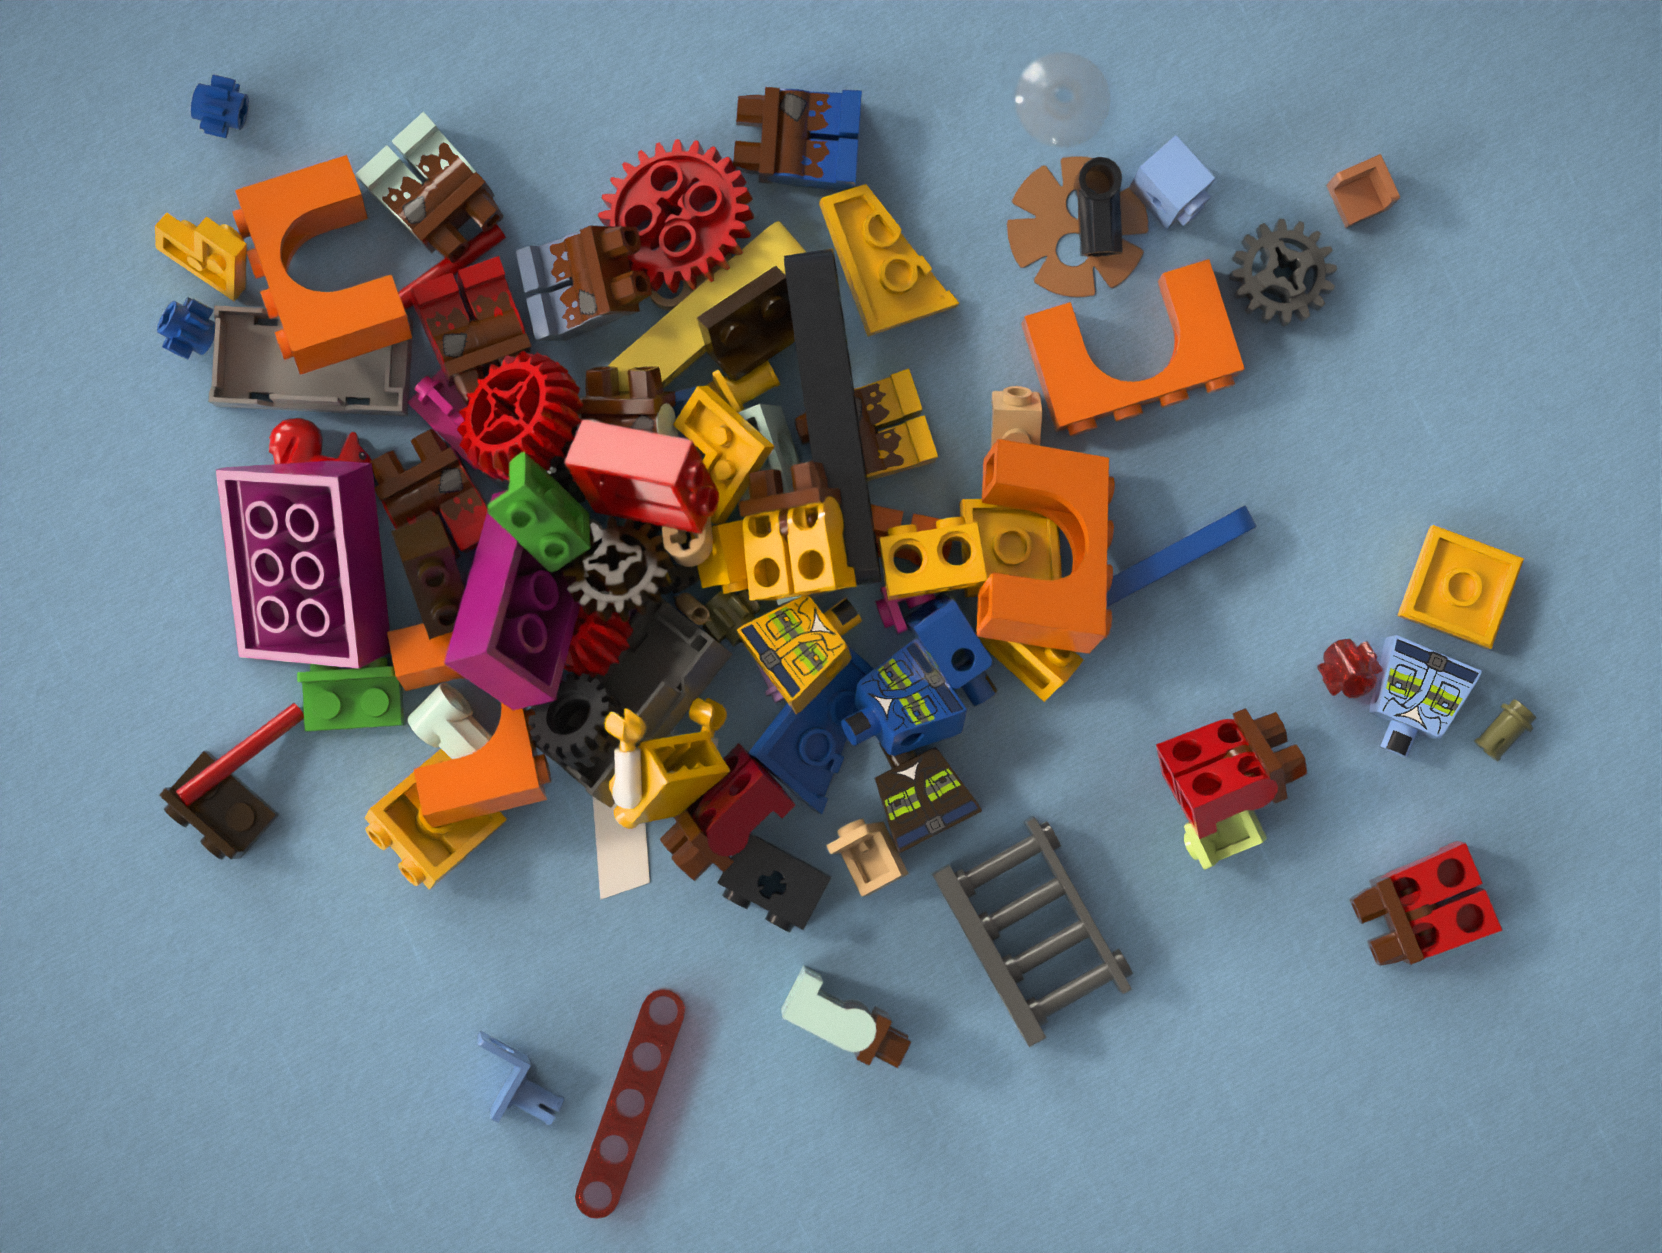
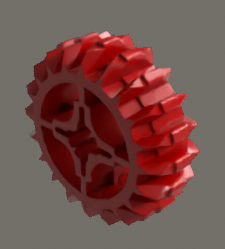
[456,351,584,481]

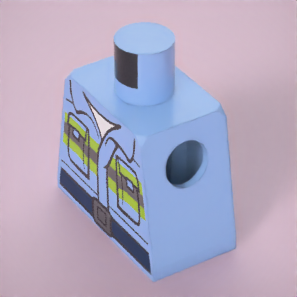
[1369,635,1482,758]

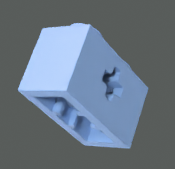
[1129,135,1215,229]

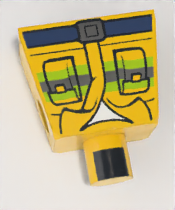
[737,595,862,714]

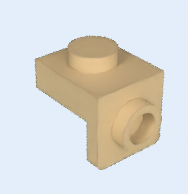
[991,386,1042,448]
[826,819,908,897]

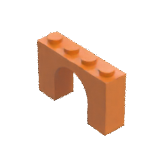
[232,155,412,375]
[1021,259,1245,436]
[976,439,1115,654]
[387,623,552,828]

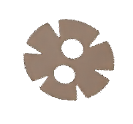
[1007,156,1148,297]

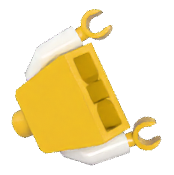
[605,698,730,829]

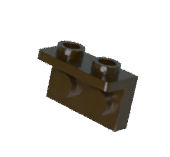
[697,266,795,381]
[159,751,280,860]

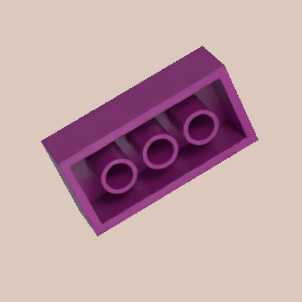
[444,489,592,710]

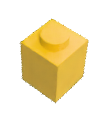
[690,519,749,594]

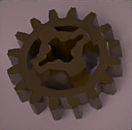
[563,516,673,622]

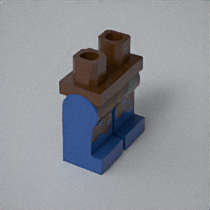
[733,87,862,191]

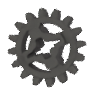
[1229,219,1337,326]

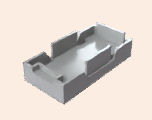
[208,306,413,416]

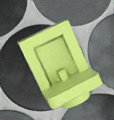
[1184,810,1267,870]

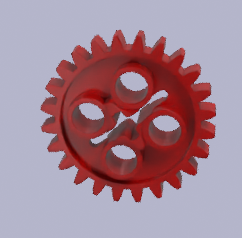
[598,139,754,293]

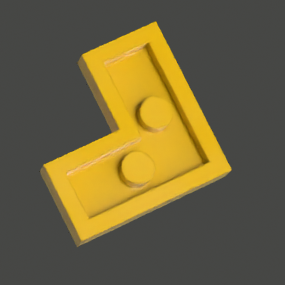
[155,213,247,301]
[673,386,775,524]

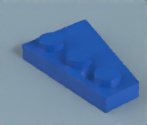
[748,644,874,815]

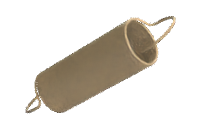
[673,593,712,625]

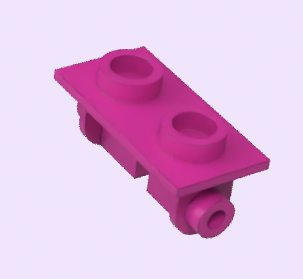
[407,369,477,470]

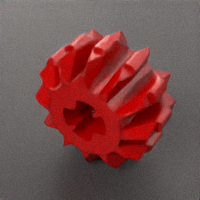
[564,605,634,678]

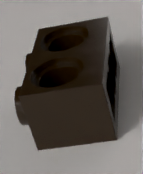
[391,515,465,640]

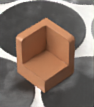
[1326,154,1400,228]

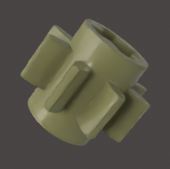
[703,589,761,647]

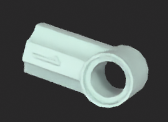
[407,683,492,759]

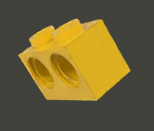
[878,516,987,601]

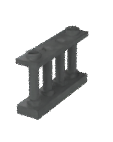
[931,817,1133,1047]

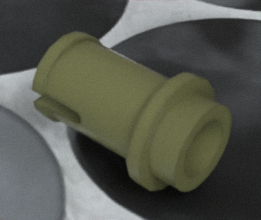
[1474,699,1536,762]

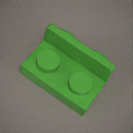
[488,452,590,572]
[297,658,404,732]

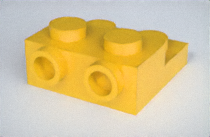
[365,749,507,890]

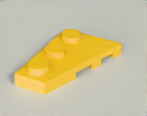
[819,184,959,337]

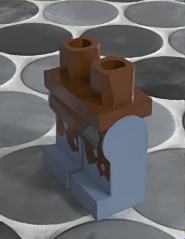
[515,225,652,341]

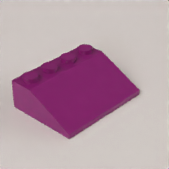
[216,461,391,669]

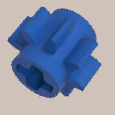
[191,74,249,138]
[157,297,215,360]

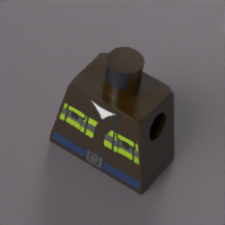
[874,743,982,853]

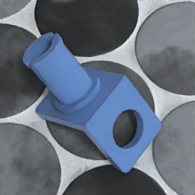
[476,1031,564,1125]

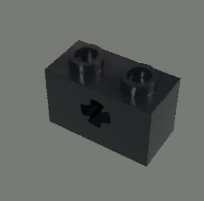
[717,833,831,932]

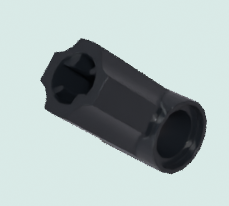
[1074,157,1123,257]

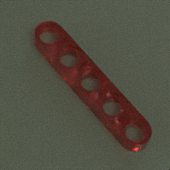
[575,987,686,1219]

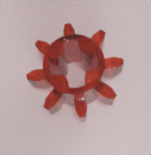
[1317,638,1382,698]

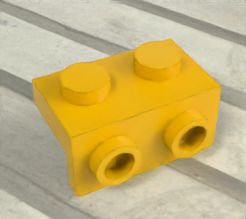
[978,637,1084,702]

